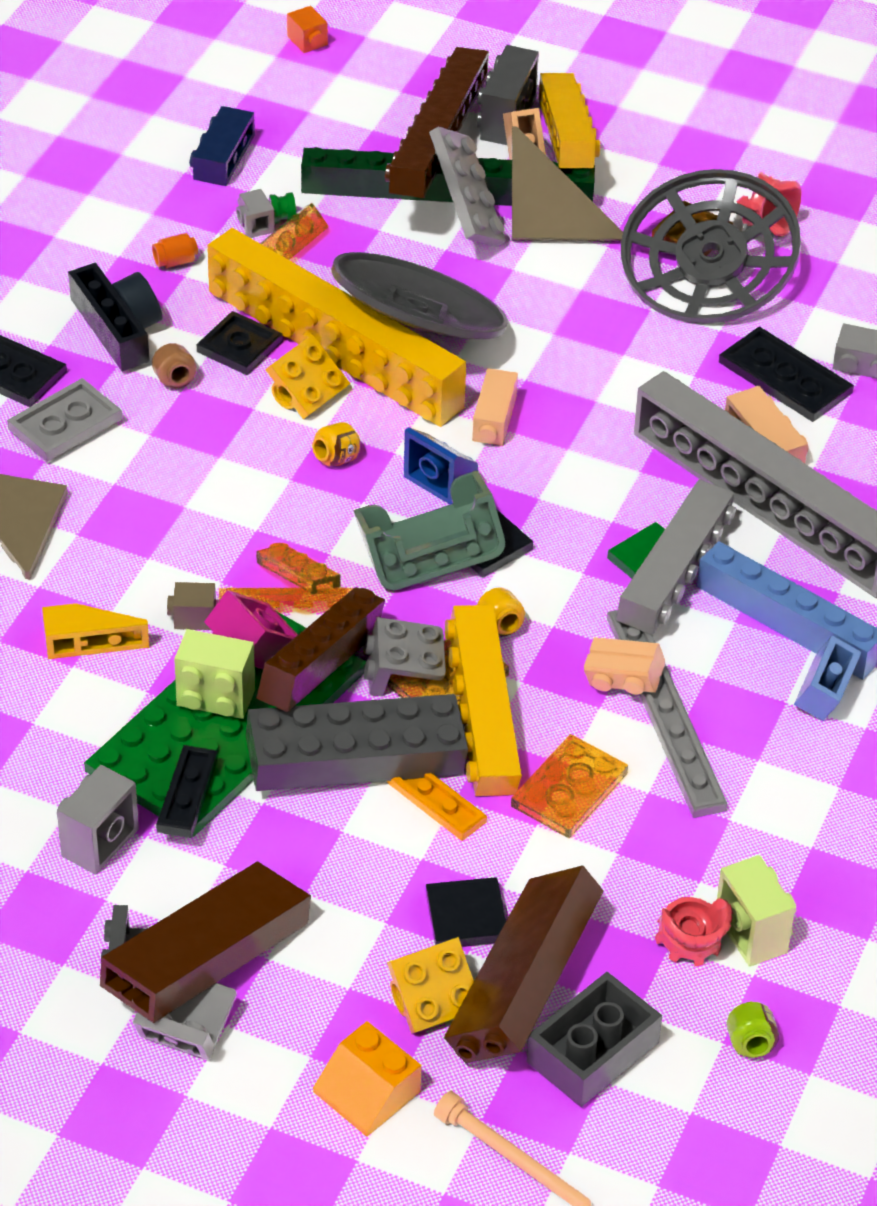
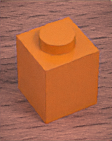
[287,5,328,53]

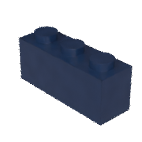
[189,106,255,186]

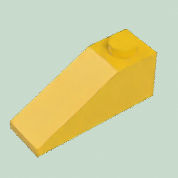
[42,603,149,659]

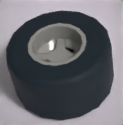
[112,272,163,329]

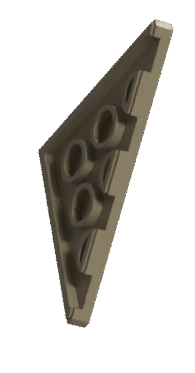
[512,126,623,241]
[0,474,68,580]

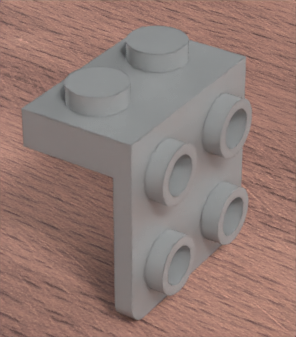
[363,617,446,696]

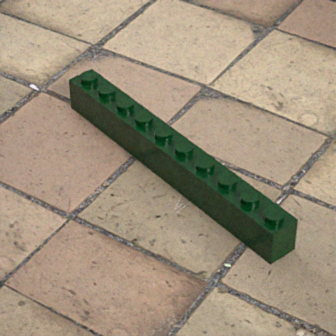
[301,147,595,206]

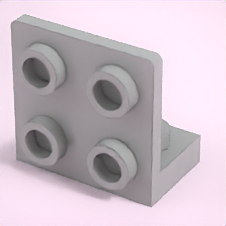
[133,983,237,1061]

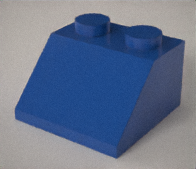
[404,427,478,505]

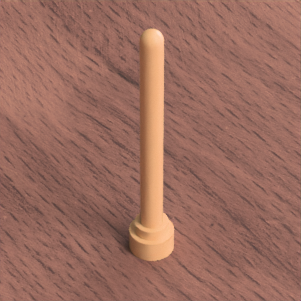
[434,1090,591,1206]

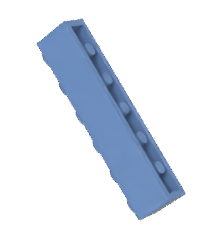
[697,541,877,680]

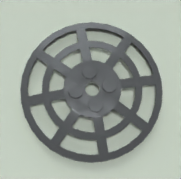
[621,169,801,324]

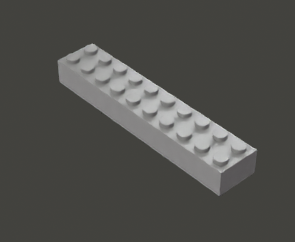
[634,370,877,599]

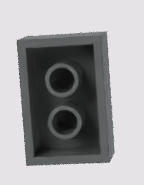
[477,44,539,145]
[526,971,662,1107]

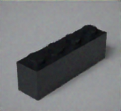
[68,262,150,371]

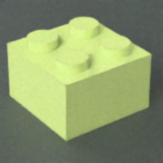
[174,629,255,719]
[716,854,796,967]

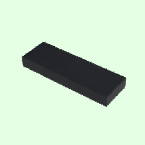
[156,745,218,838]

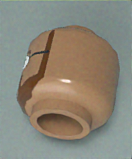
[152,343,197,389]

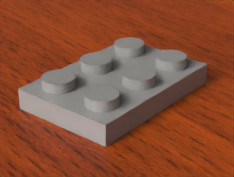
[7,378,122,462]

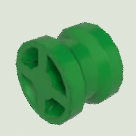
[268,192,297,224]

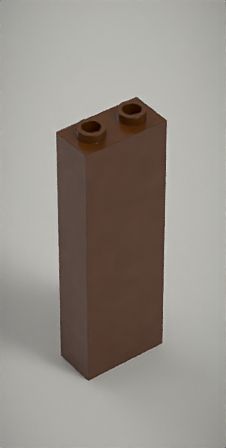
[99,861,311,1023]
[444,865,604,1064]

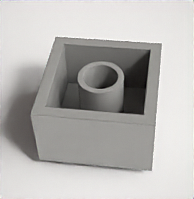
[56,765,139,875]

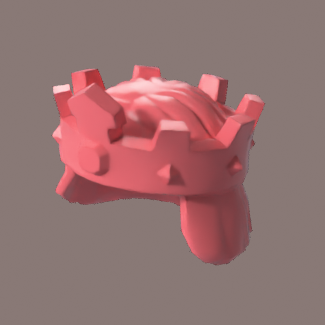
[736,172,802,237]
[655,897,733,967]

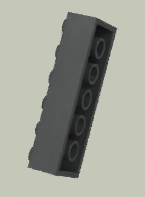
[246,694,468,791]

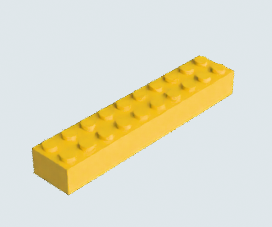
[207,228,466,427]

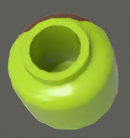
[726,1001,779,1058]

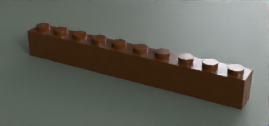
[385,47,489,198]

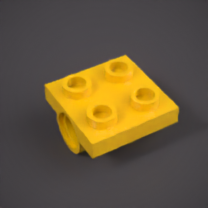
[265,334,351,420]
[387,937,474,1034]

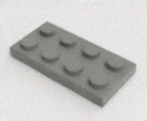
[429,126,506,247]

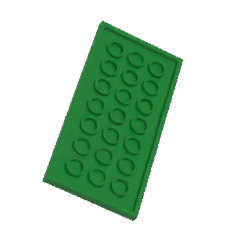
[84,610,366,837]

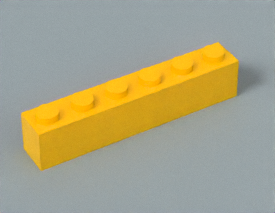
[538,73,600,168]
[445,605,522,796]

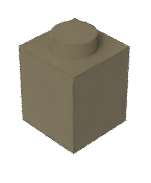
[167,582,216,630]

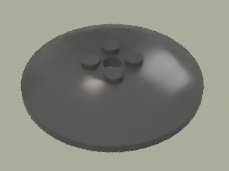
[331,252,508,339]

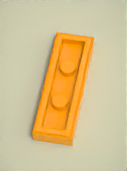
[387,773,487,841]

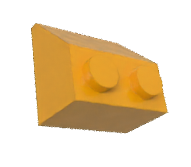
[313,1021,422,1137]

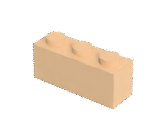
[725,386,809,463]

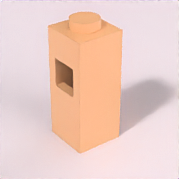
[472,368,518,446]

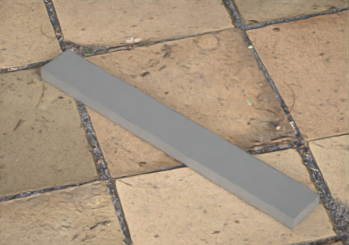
[607,610,727,818]

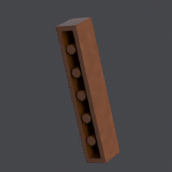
[257,587,386,712]

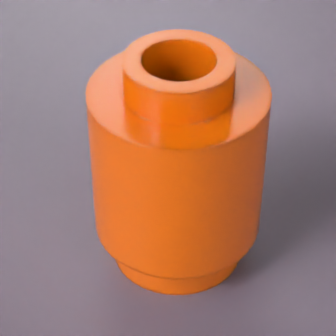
[152,232,198,269]

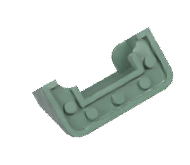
[353,470,505,590]

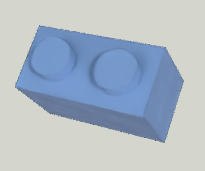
[794,635,861,721]

